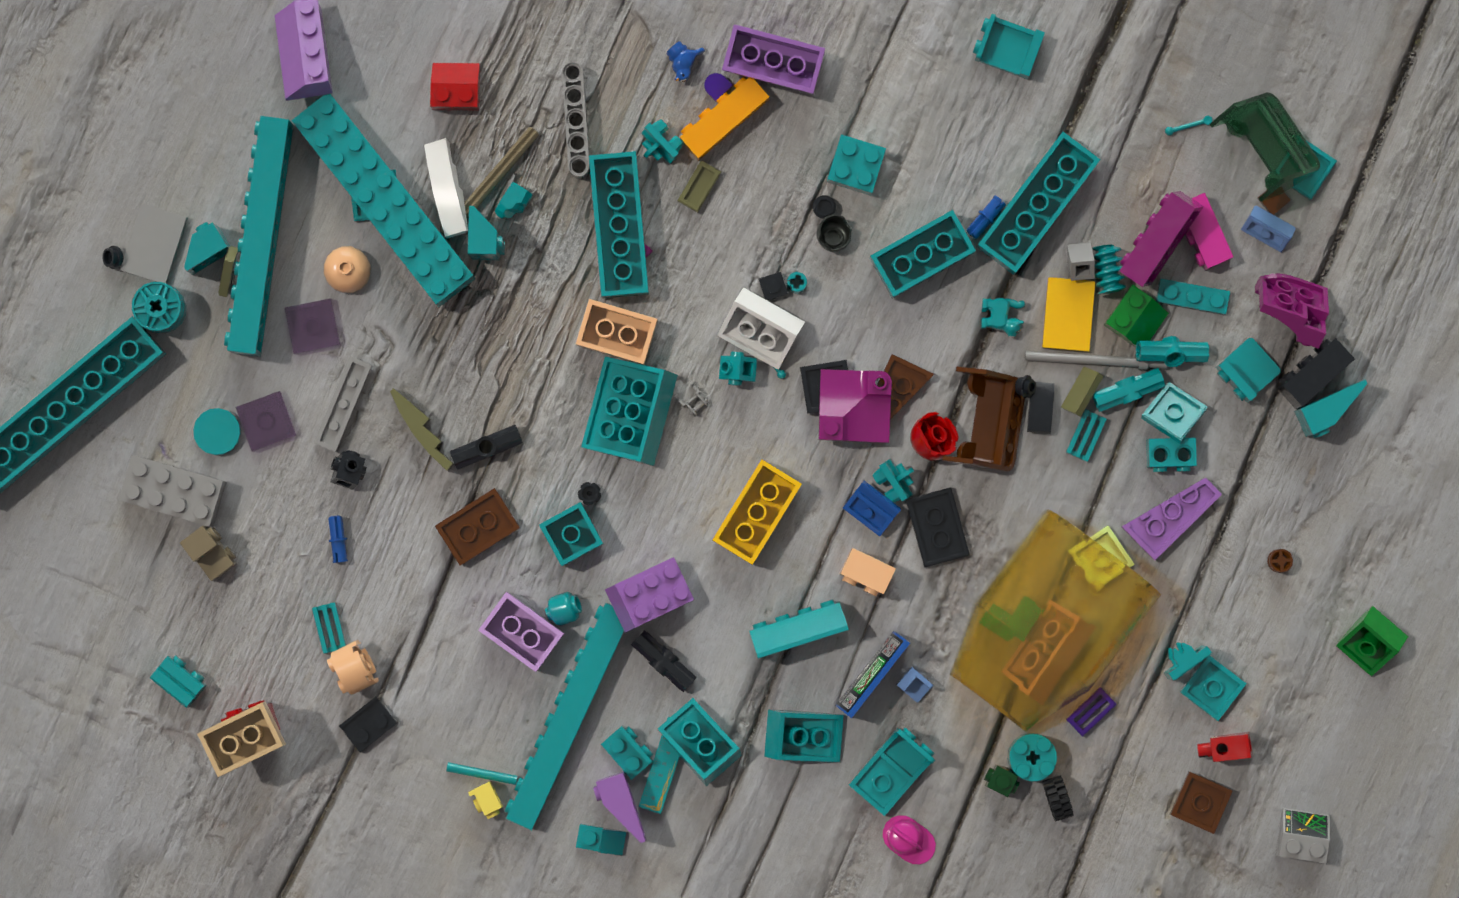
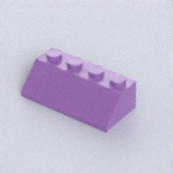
[275,0,333,101]
[722,24,825,94]

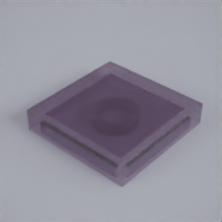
[285,298,341,354]
[235,391,297,452]

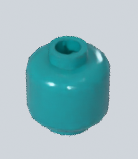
[545,592,582,626]

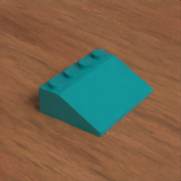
[581,356,678,466]

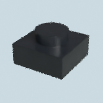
[758,272,788,301]

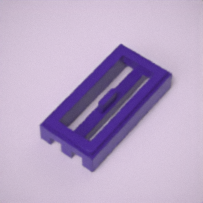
[1066,687,1117,737]

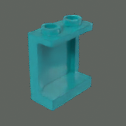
[972,14,1045,80]

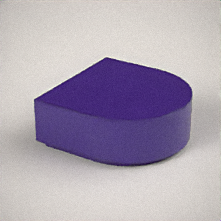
[704,73,733,102]

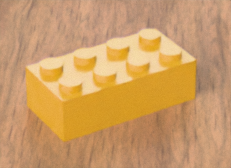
[712,459,802,565]

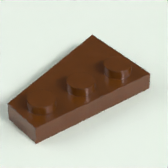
[877,354,934,420]

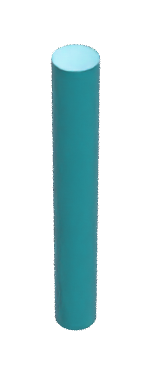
[446,762,518,785]

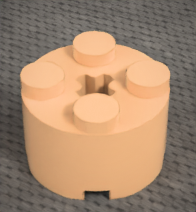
[327,640,379,695]

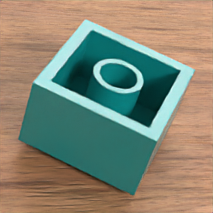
[827,134,886,196]
[539,502,604,567]

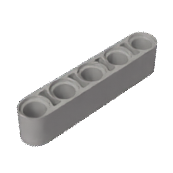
[562,62,590,179]

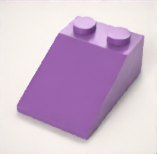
[593,771,646,843]

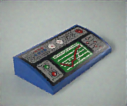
[835,631,910,719]

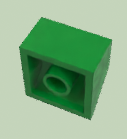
[1104,285,1169,348]
[1336,605,1408,677]

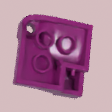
[1255,273,1329,348]
[818,369,892,443]

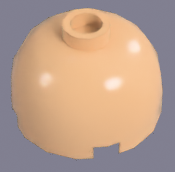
[324,246,371,293]

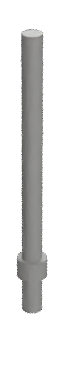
[1025,351,1167,370]

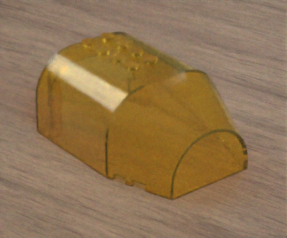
[949,509,1161,732]

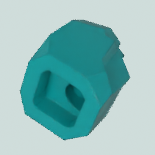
[495,182,533,219]

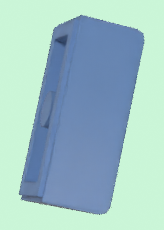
[1241,206,1296,253]

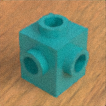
[719,352,757,386]

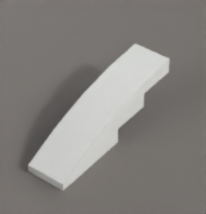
[424,138,468,238]

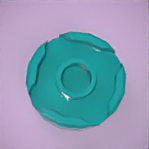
[193,408,241,455]

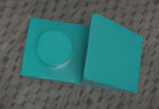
[576,824,627,855]

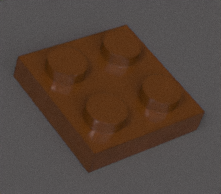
[1170,771,1233,834]

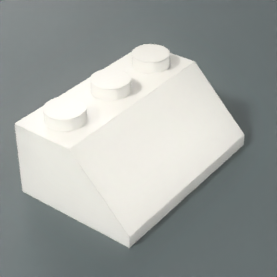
[717,287,805,370]

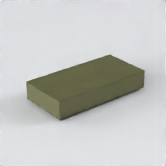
[677,160,721,213]
[218,246,238,297]
[1061,367,1103,417]

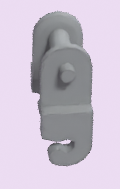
[674,381,709,416]

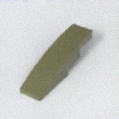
[390,388,454,472]

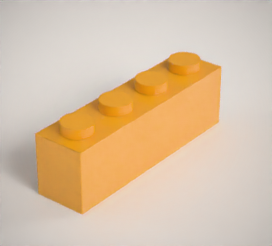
[680,77,770,161]

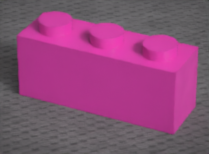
[1185,193,1233,270]

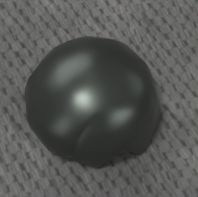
[816,214,852,252]

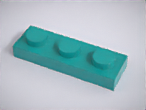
[1156,279,1230,315]

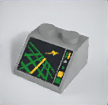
[1275,808,1330,864]

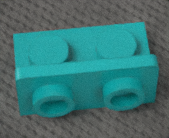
[601,725,653,780]

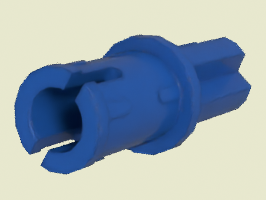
[966,195,1006,239]
[328,515,348,563]

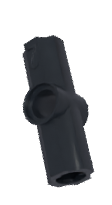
[450,424,523,470]
[631,630,697,692]

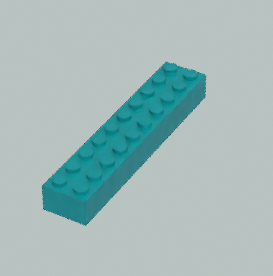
[291,94,475,308]
[224,116,294,357]
[0,316,166,494]

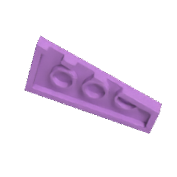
[1122,478,1222,561]

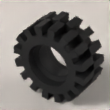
[1043,775,1074,822]

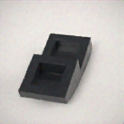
[1027,382,1055,434]

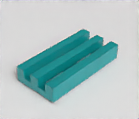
[1066,409,1107,462]
[312,602,346,654]

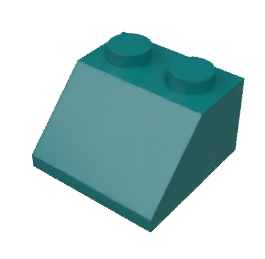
[184,222,230,275]

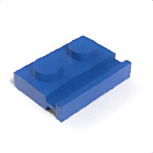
[843,480,901,536]

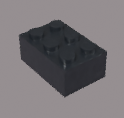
[1277,338,1355,409]

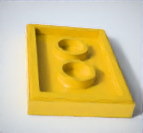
[1042,277,1095,352]

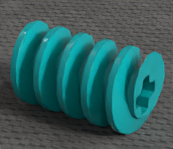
[1092,244,1126,295]

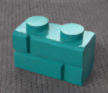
[150,655,207,708]

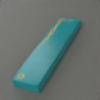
[638,717,680,814]

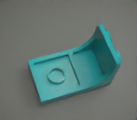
[848,728,936,816]

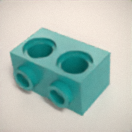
[1146,438,1197,472]

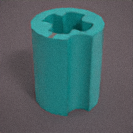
[787,272,807,294]

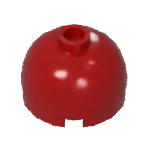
[910,412,958,461]

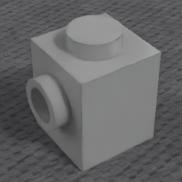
[1067,242,1095,281]

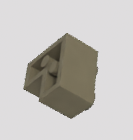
[180,526,236,581]

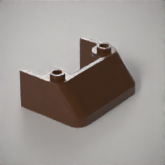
[942,367,1025,471]

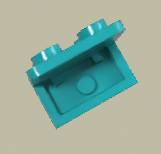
[1215,338,1280,402]

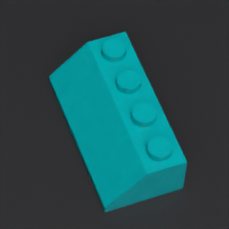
[749,599,849,658]

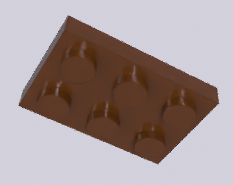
[435,488,520,566]

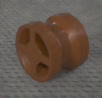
[1267,549,1293,573]

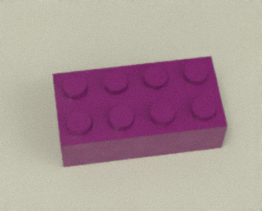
[1120,191,1203,287]

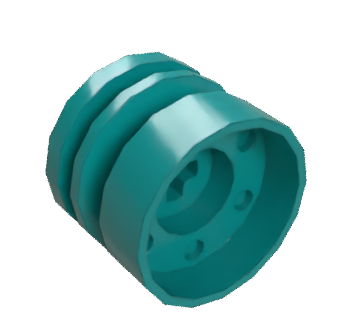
[132,282,187,334]

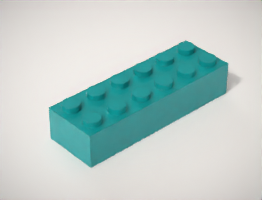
[977,132,1101,275]
[589,151,649,299]

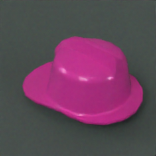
[883,815,936,865]

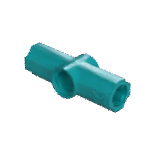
[1135,336,1209,367]
[1093,368,1165,412]

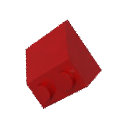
[430,63,480,111]

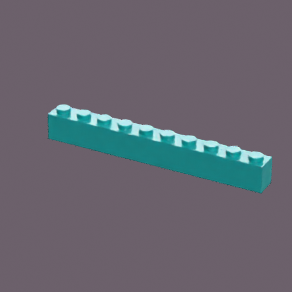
[504,603,624,831]

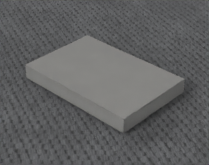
[121,203,188,284]

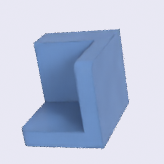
[896,667,934,702]

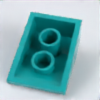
[1294,379,1368,438]
[658,698,742,787]
[764,709,844,762]

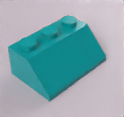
[468,206,505,261]

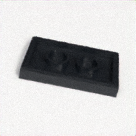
[906,487,970,568]

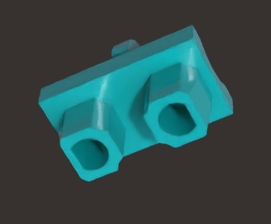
[641,119,684,164]
[872,459,914,502]

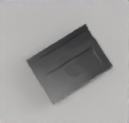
[339,696,398,753]

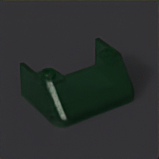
[1210,92,1320,202]

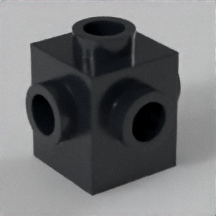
[330,450,367,490]

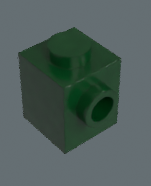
[984,764,1020,797]

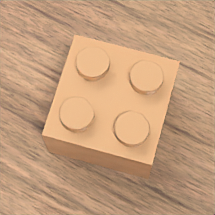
[839,548,896,596]

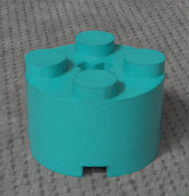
[1007,733,1057,781]

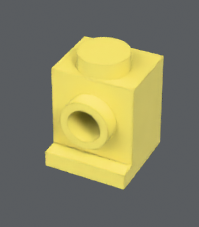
[468,781,503,819]

